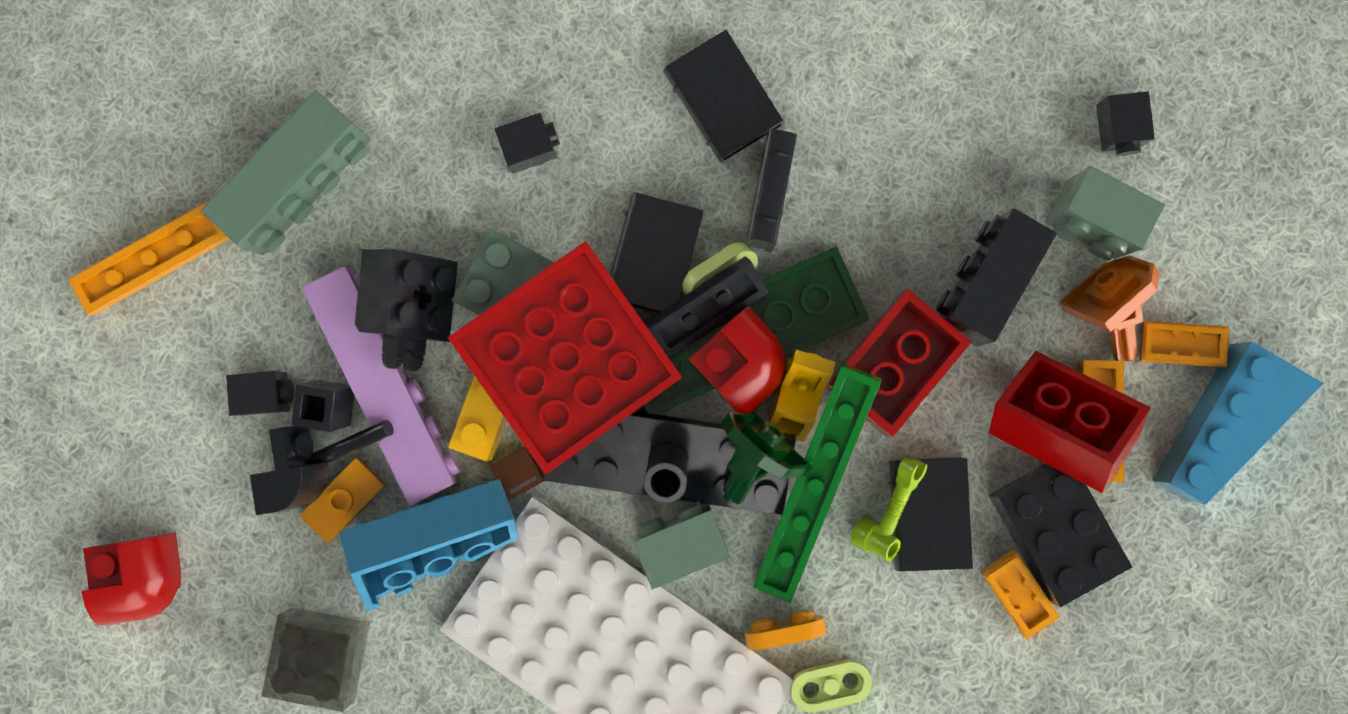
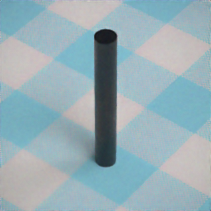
[311,420,394,464]

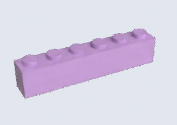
[301,266,461,506]

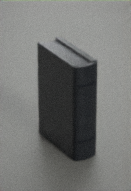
[663,29,783,163]
[745,129,797,253]
[610,192,704,313]
[888,457,973,572]

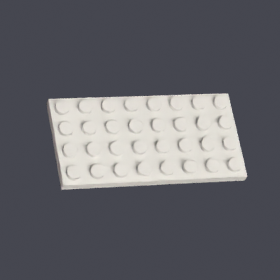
[439,496,793,714]

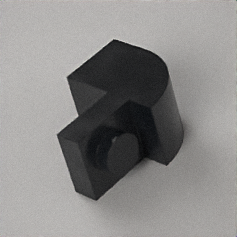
[250,426,329,515]

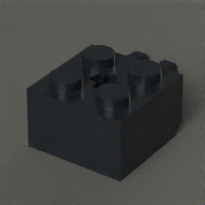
[355,249,458,371]

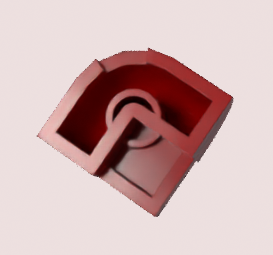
[689,306,787,412]
[81,533,181,626]

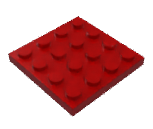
[447,241,682,475]

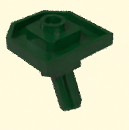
[721,412,813,505]

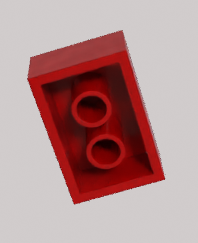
[826,289,972,437]
[988,350,1151,493]

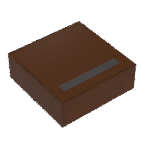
[489,446,544,501]

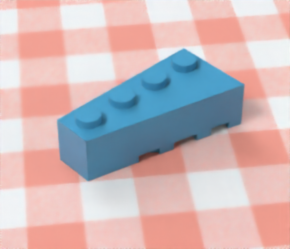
[1153,341,1324,504]
[339,479,519,612]

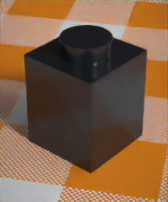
[1096,91,1155,156]
[495,113,560,174]
[226,371,294,416]
[292,380,354,432]

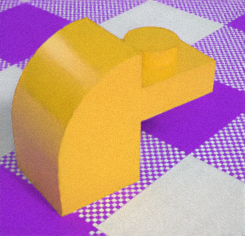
[768,349,836,442]

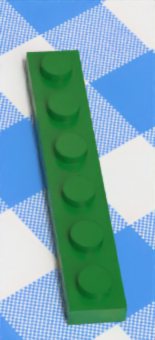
[753,363,882,603]

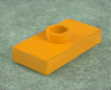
[1140,321,1229,368]
[299,457,387,544]
[979,549,1060,640]

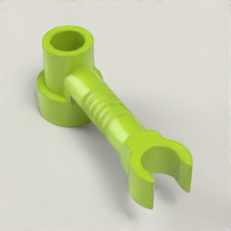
[850,457,927,561]

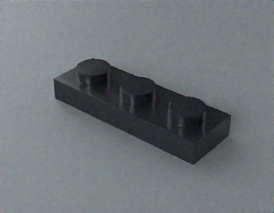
[644,256,769,358]

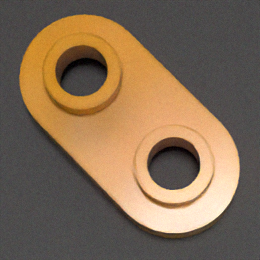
[744,609,827,650]

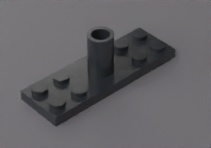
[544,411,796,515]

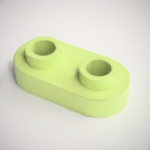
[682,242,758,295]
[791,659,872,713]

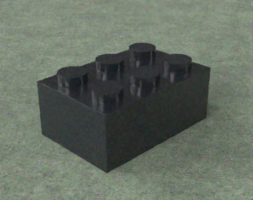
[935,208,1057,346]
[988,463,1133,608]

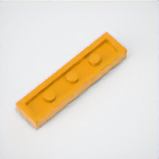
[68,201,230,316]

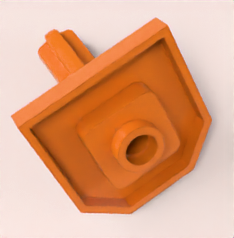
[1059,255,1160,362]

